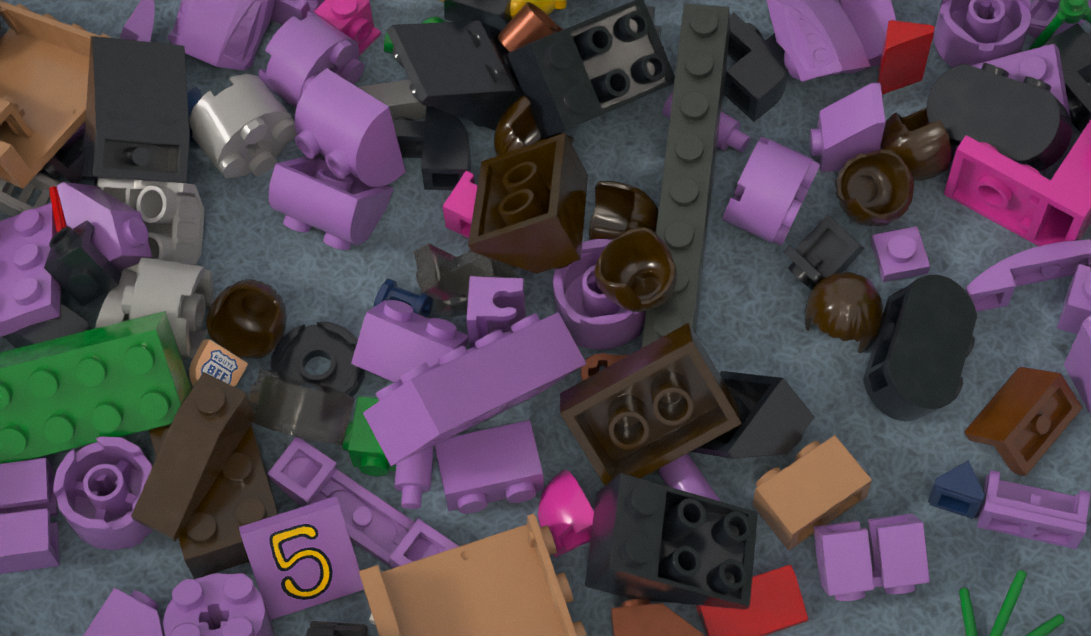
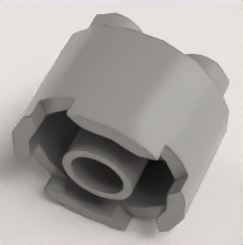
[189,74,297,178]
[122,257,214,359]

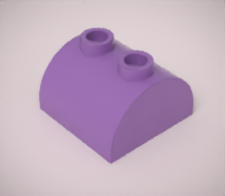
[294,68,406,187]
[269,156,394,250]

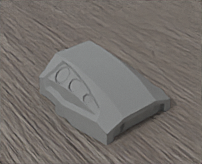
[97,178,205,273]

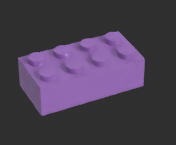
[363,312,586,466]

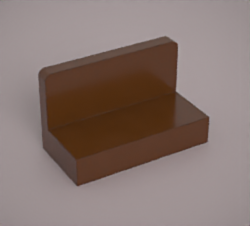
[964,367,1083,476]

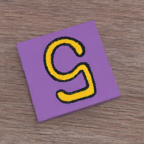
[239,496,364,620]

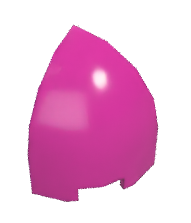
[538,469,594,558]

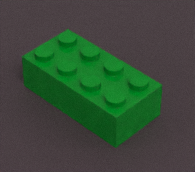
[0,311,192,464]

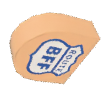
[189,339,248,387]

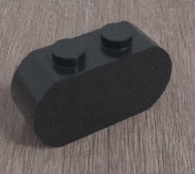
[927,63,1072,171]
[863,275,977,421]

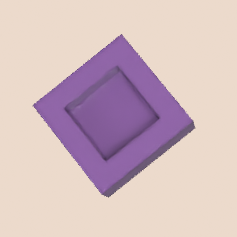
[871,226,930,282]

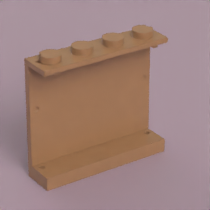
[0,1,111,189]
[359,513,587,636]

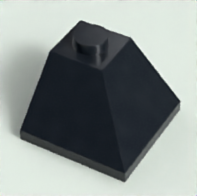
[691,371,815,459]

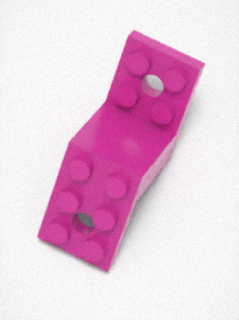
[944,120,1091,246]

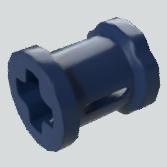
[373,278,433,318]

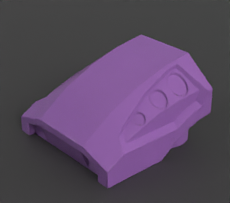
[167,0,275,71]
[767,0,871,82]

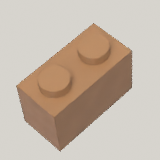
[753,435,872,551]

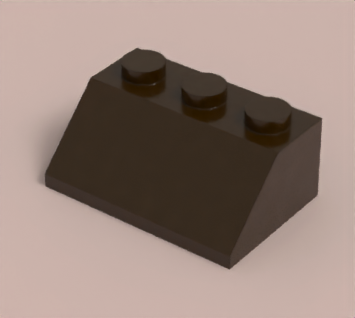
[468,133,588,274]

